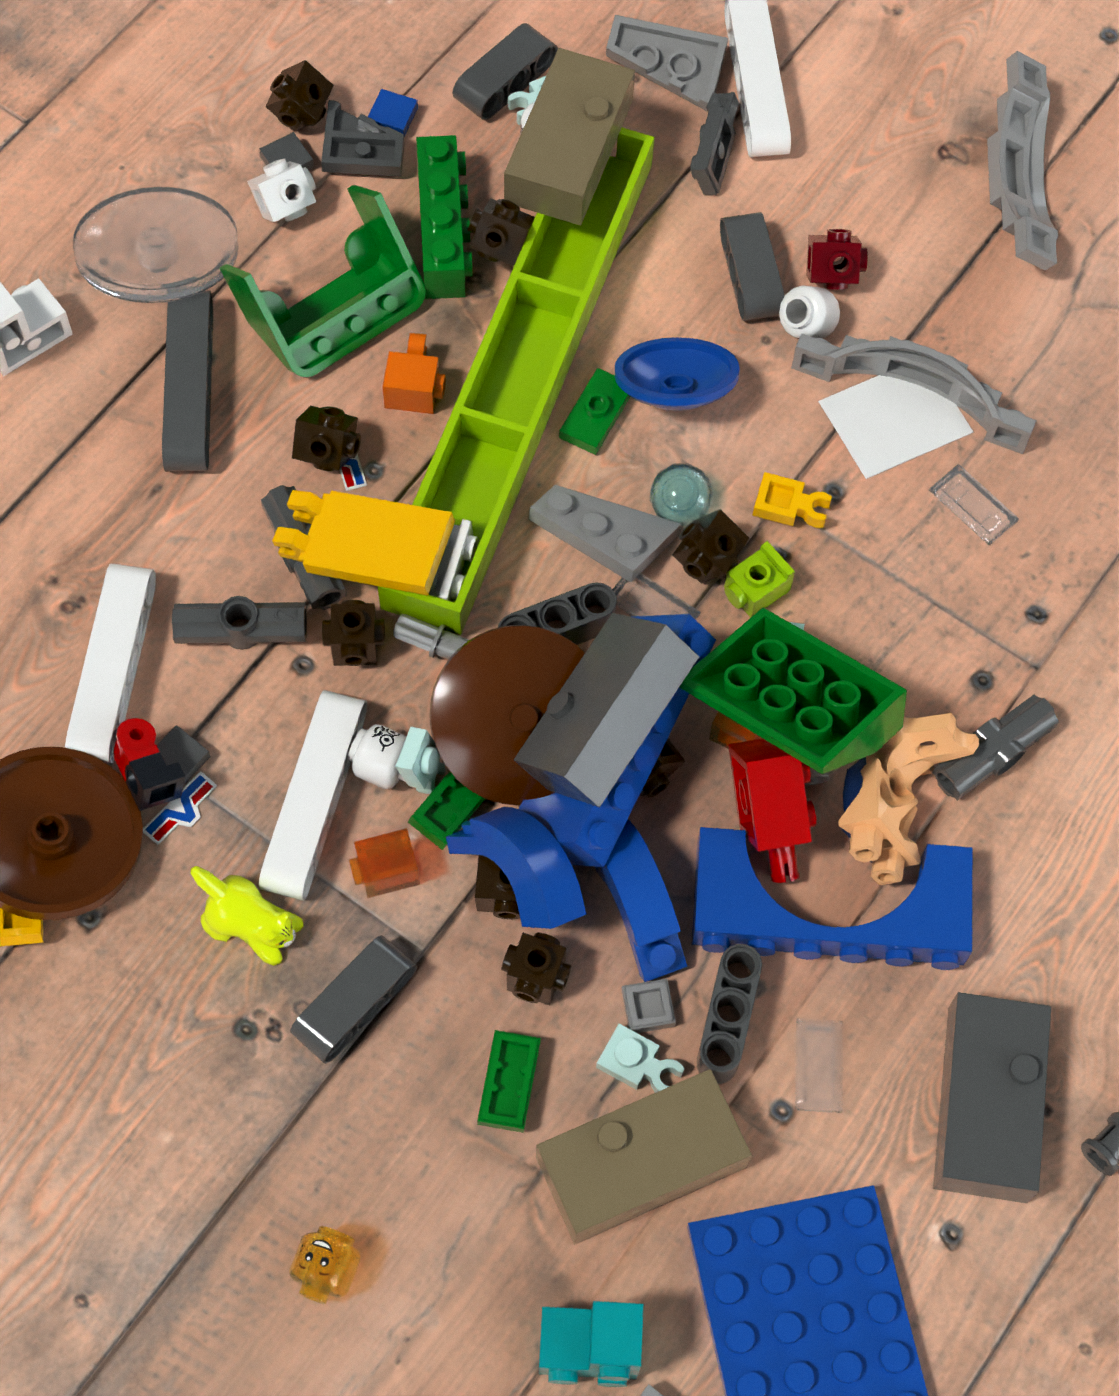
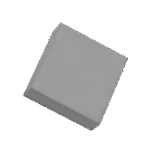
[621,979,676,1033]

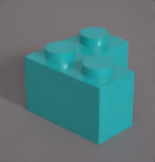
[539,1301,644,1387]

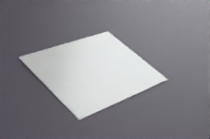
[818,375,974,479]

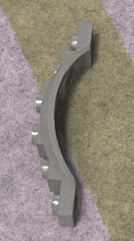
[987,51,1058,271]
[791,334,1037,454]

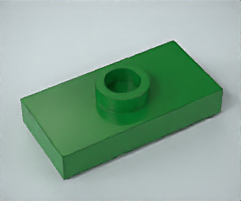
[559,368,630,455]
[408,771,486,850]
[477,1030,541,1133]

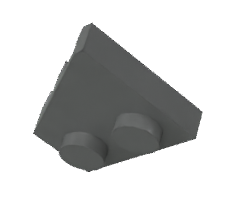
[321,100,404,177]

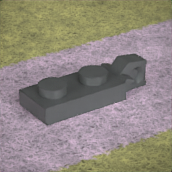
[691,92,739,195]

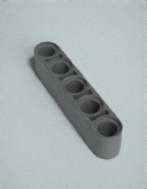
[162,291,213,472]

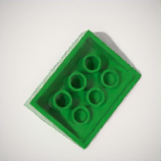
[679,607,907,774]

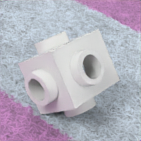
[247,159,316,222]

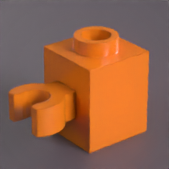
[383,333,446,414]

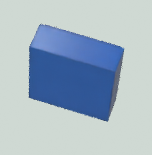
[368,89,418,137]

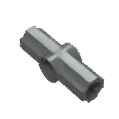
[261,485,346,610]
[172,596,307,650]
[933,694,1059,801]

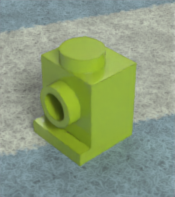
[724,541,795,618]

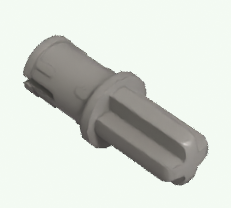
[393,614,469,660]

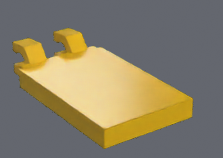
[272,490,455,596]

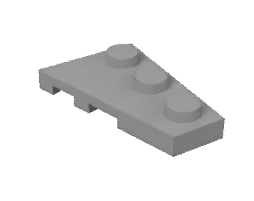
[606,15,728,112]
[528,485,682,582]

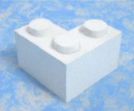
[0,278,73,377]

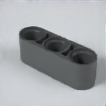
[452,23,558,120]
[720,212,784,321]
[498,582,617,645]
[290,935,417,1064]
[697,944,762,1084]

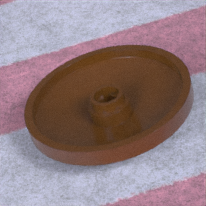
[430,625,585,805]
[0,747,143,920]

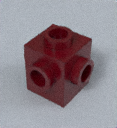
[806,229,868,290]

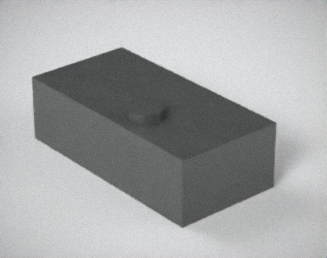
[514,613,699,808]
[933,992,1051,1203]

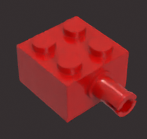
[728,738,816,883]

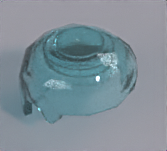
[650,463,714,526]

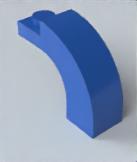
[446,806,586,929]
[595,819,687,982]

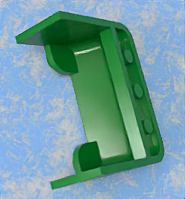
[220,185,426,377]

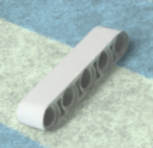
[724,0,791,157]
[65,563,156,766]
[259,690,367,901]

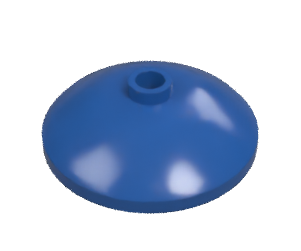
[615,337,740,411]

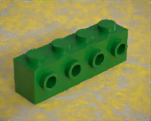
[416,135,473,299]

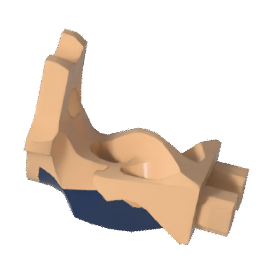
[838,713,979,885]

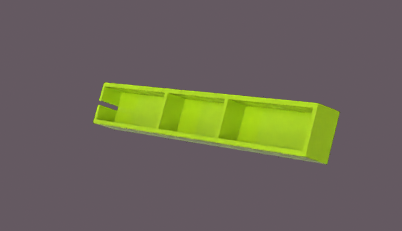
[378,127,654,635]

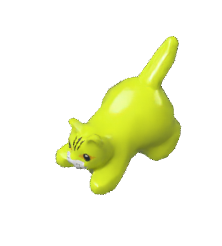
[190,866,304,966]

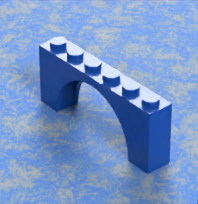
[519,614,716,867]
[692,827,973,970]

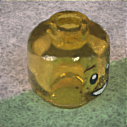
[289,1226,361,1304]

